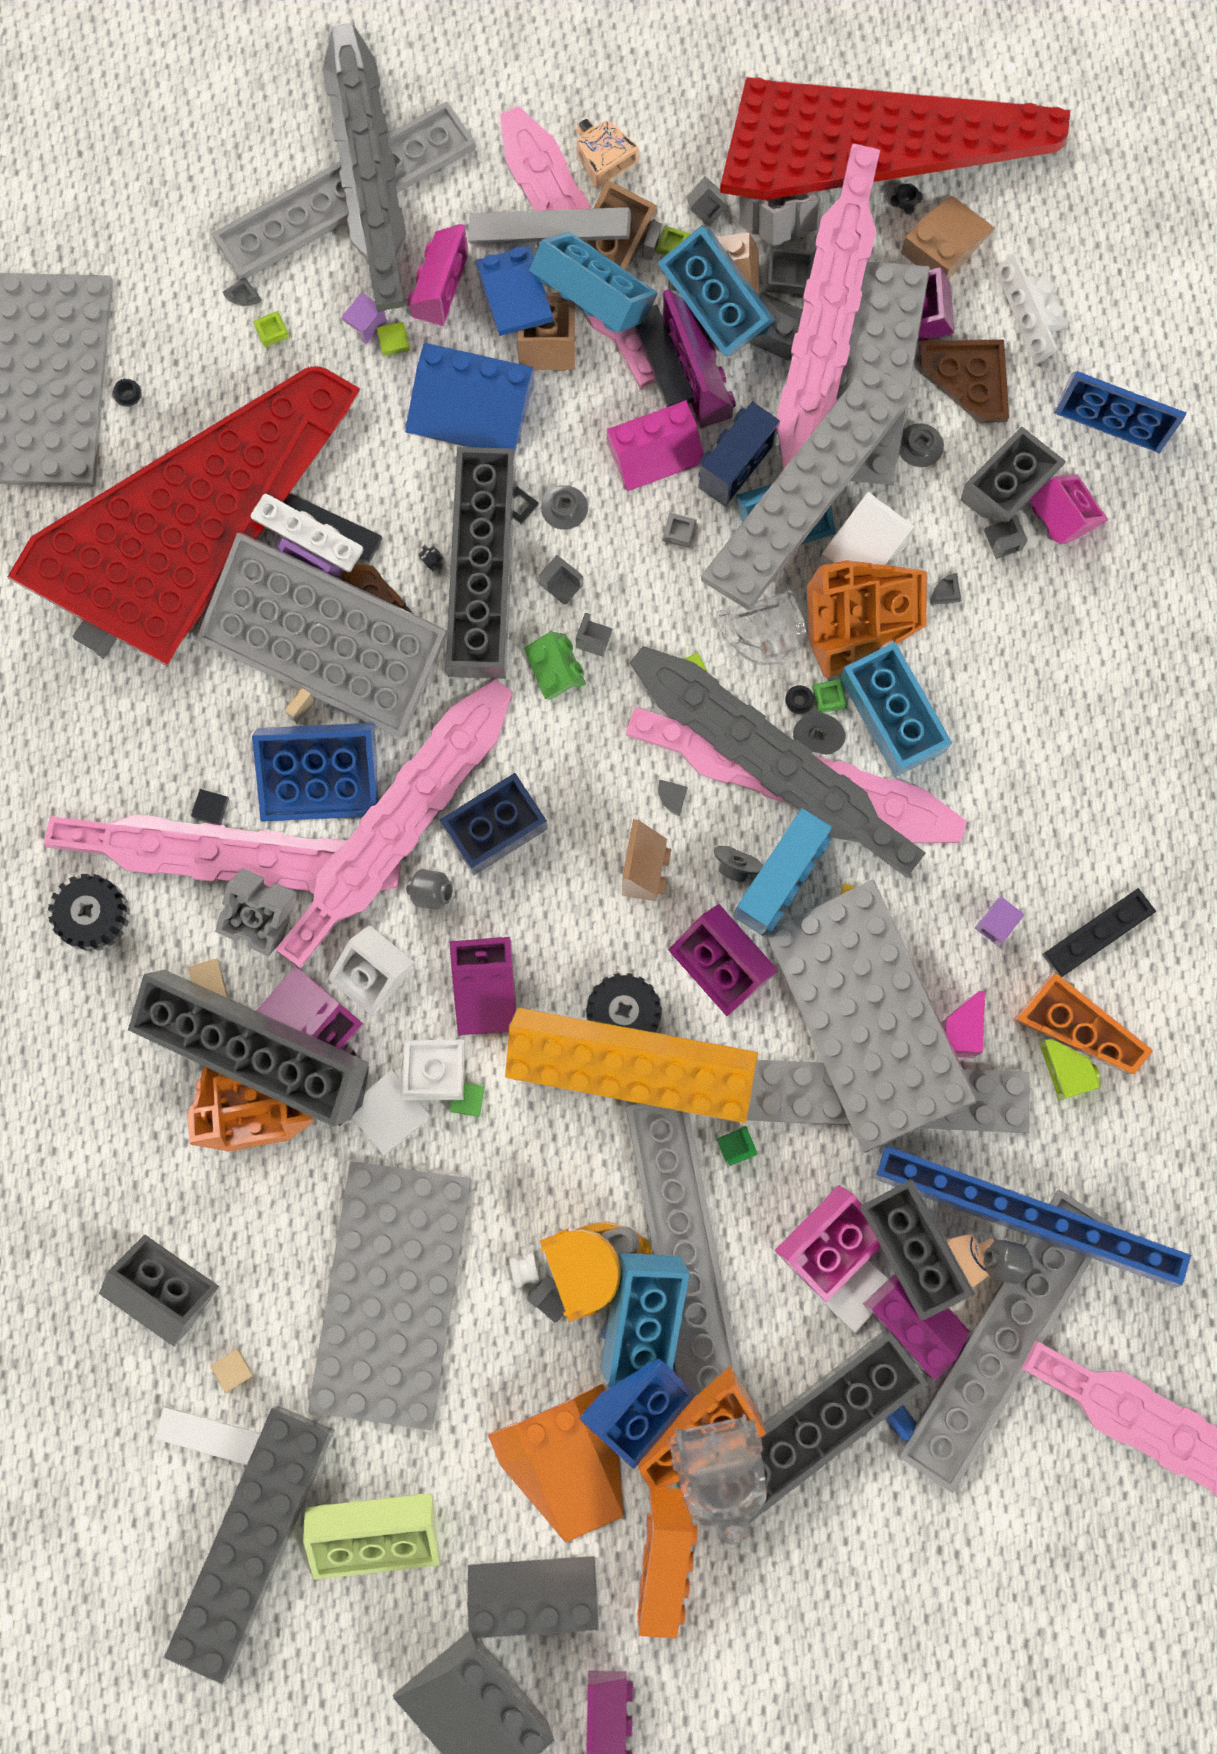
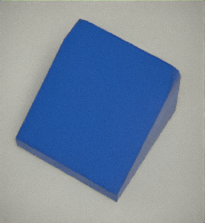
[885,1405,917,1441]

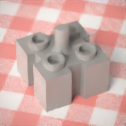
[739,193,818,249]
[215,868,297,956]

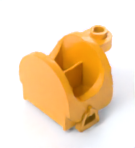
[540,1221,651,1322]

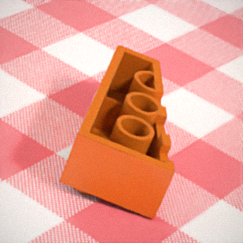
[1013,973,1154,1074]
[638,1365,766,1488]
[637,1487,698,1639]

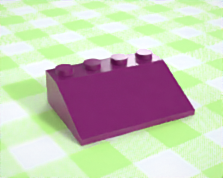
[663,289,736,429]

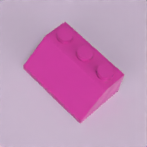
[407,224,469,326]
[607,400,704,491]
[774,1185,881,1303]

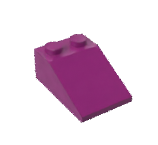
[918,267,955,341]

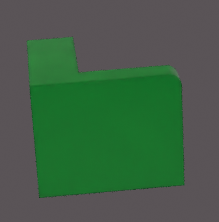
[716,1126,758,1168]

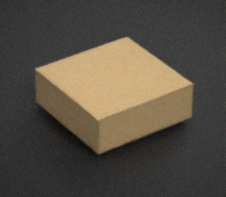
[285,688,315,724]
[210,1349,254,1393]

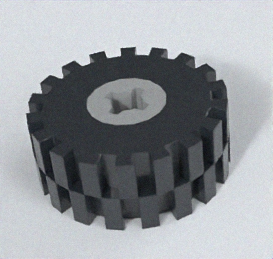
[48,873,130,951]
[586,973,662,1033]

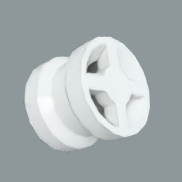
[510,1253,541,1289]

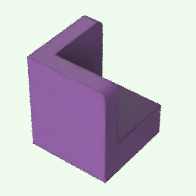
[342,292,387,344]
[975,896,1024,946]

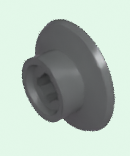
[899,423,944,467]
[541,485,588,530]
[793,713,846,755]
[714,846,763,882]

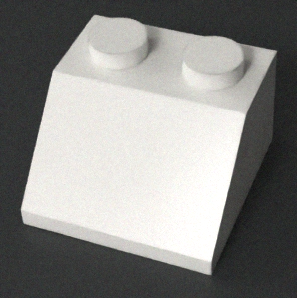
[328,925,415,1017]

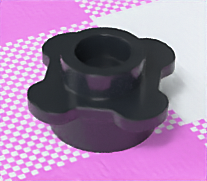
[890,183,923,214]

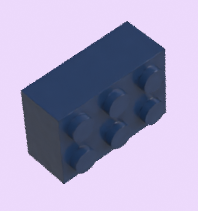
[698,401,780,507]
[439,773,548,876]

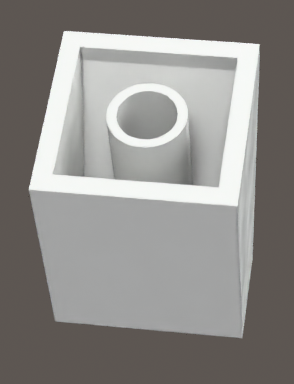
[819,492,915,566]

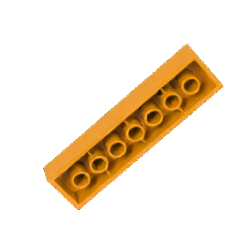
[505,1008,758,1123]

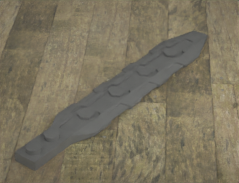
[322,22,406,312]
[630,646,926,878]

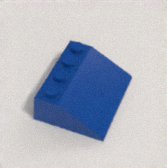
[405,342,534,451]
[1054,371,1187,454]
[252,723,378,822]

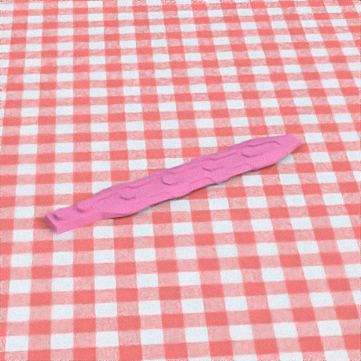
[500,106,655,388]
[776,144,880,470]
[276,679,513,969]
[626,707,967,843]
[44,814,401,894]
[1021,1341,1217,1497]

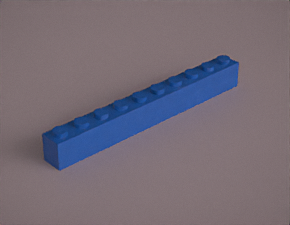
[874,1146,1192,1288]

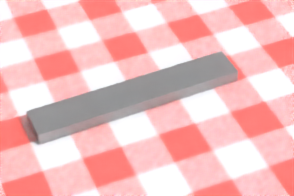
[468,207,631,244]

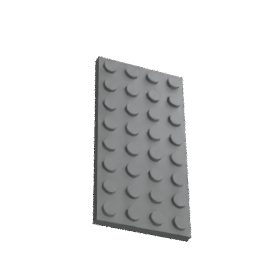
[781,261,929,486]
[0,273,113,486]
[196,533,449,738]
[766,879,978,1153]
[308,1161,472,1430]

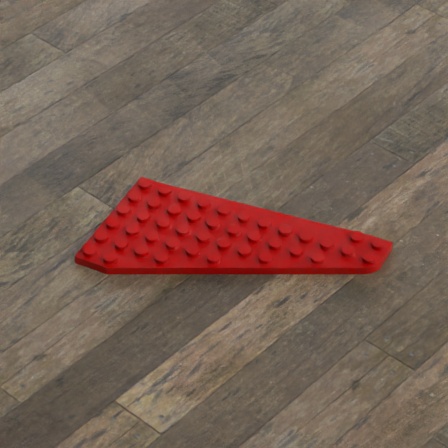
[720,77,1071,200]
[7,366,361,667]

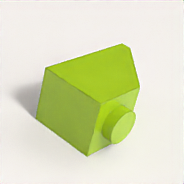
[1039,1038,1101,1101]

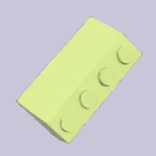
[303,1493,440,1580]

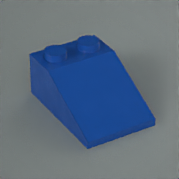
[475,246,554,336]
[579,1358,696,1469]

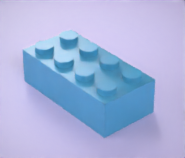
[658,225,776,356]
[529,232,658,333]
[840,642,952,777]
[733,808,832,936]
[600,1253,690,1387]

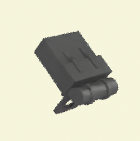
[765,248,817,298]

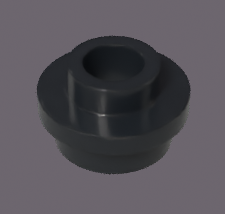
[113,378,142,407]
[418,545,444,572]
[785,685,814,714]

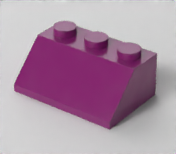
[668,904,779,1016]
[863,1273,970,1380]
[586,1670,633,1754]

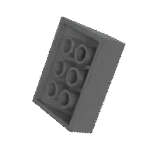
[393,1630,555,1754]

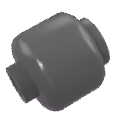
[406,869,453,910]
[983,1240,1033,1284]

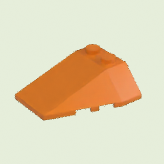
[807,560,927,678]
[188,1066,313,1151]
[488,1383,624,1543]

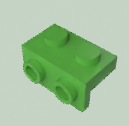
[524,631,586,700]

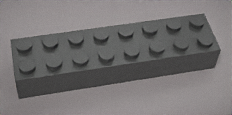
[445,447,516,679]
[128,969,369,1127]
[686,1330,929,1542]
[163,1406,335,1684]

